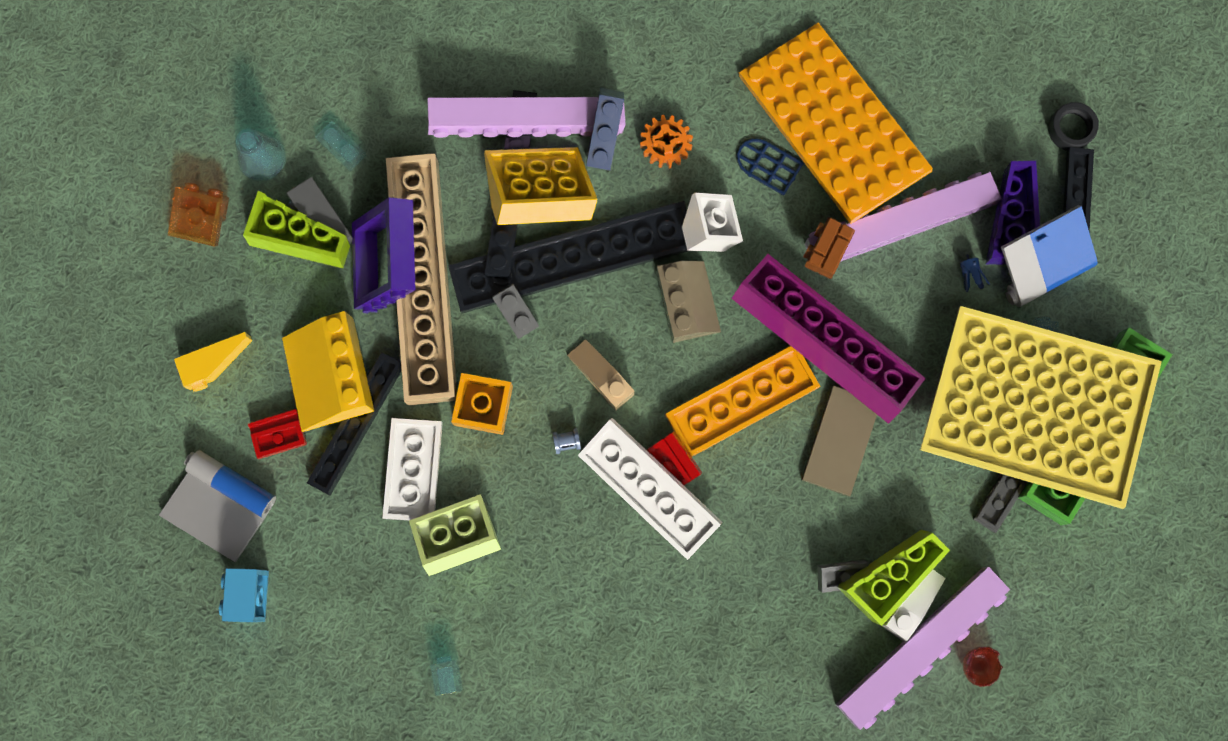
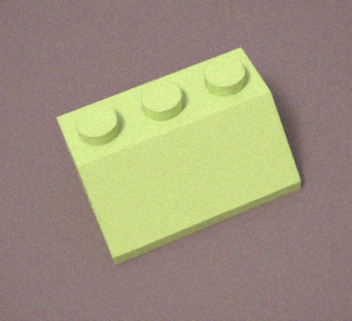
[409,494,501,576]

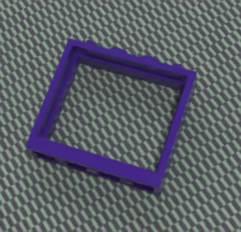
[352,197,415,314]

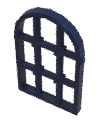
[737,139,804,196]

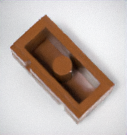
[803,218,855,279]

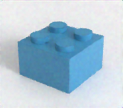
[219,568,269,622]

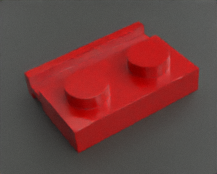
[248,409,307,459]
[647,431,702,485]

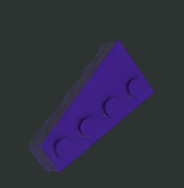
[985,161,1040,265]

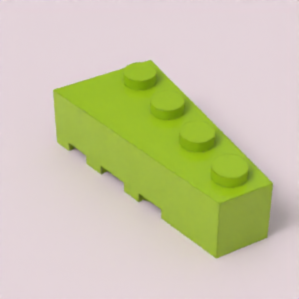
[243,191,350,268]
[838,530,950,626]

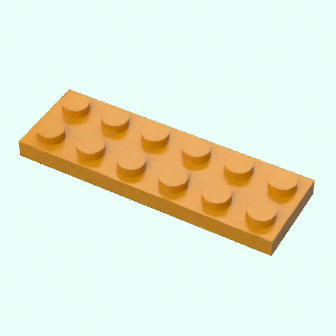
[665,346,820,457]

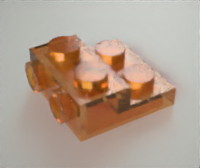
[168,183,229,247]

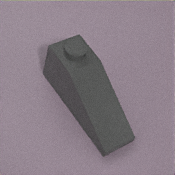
[287,177,353,244]

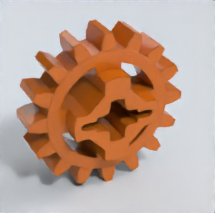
[640,115,693,169]

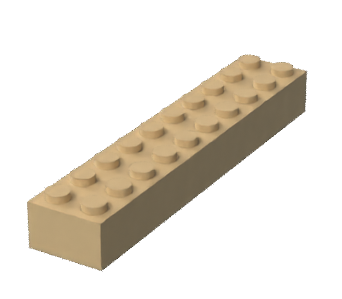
[386,153,457,405]

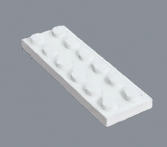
[578,418,723,560]

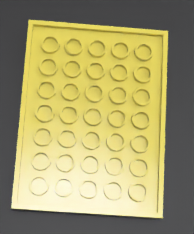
[920,306,1162,509]

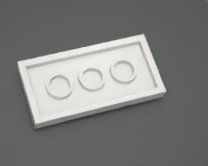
[382,418,443,521]

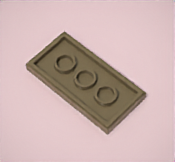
[802,386,877,497]

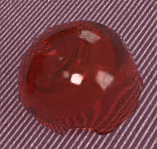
[963,646,1003,687]

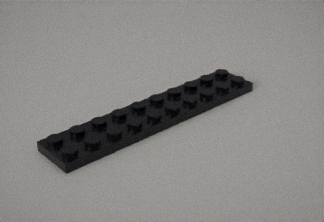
[448,201,689,314]

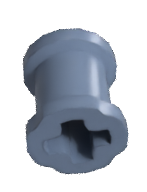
[552,428,581,454]

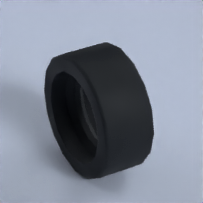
[1048,102,1099,151]

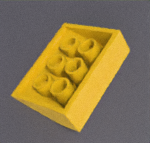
[484,147,598,225]
[282,311,374,432]

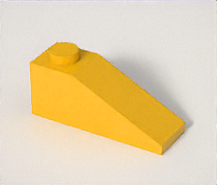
[174,332,252,391]

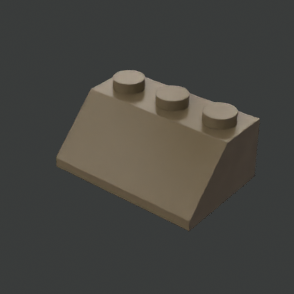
[656,261,721,343]

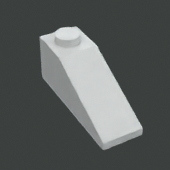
[882,570,946,641]

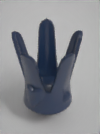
[960,254,990,292]

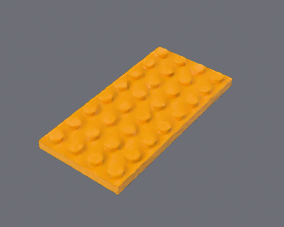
[739,22,933,224]

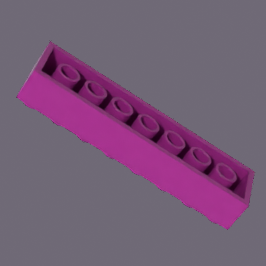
[731,254,925,424]

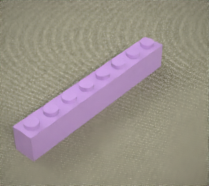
[427,97,625,138]
[805,172,1002,262]
[835,567,1010,730]

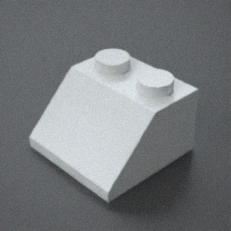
[682,193,743,252]

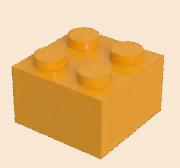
[451,373,513,435]

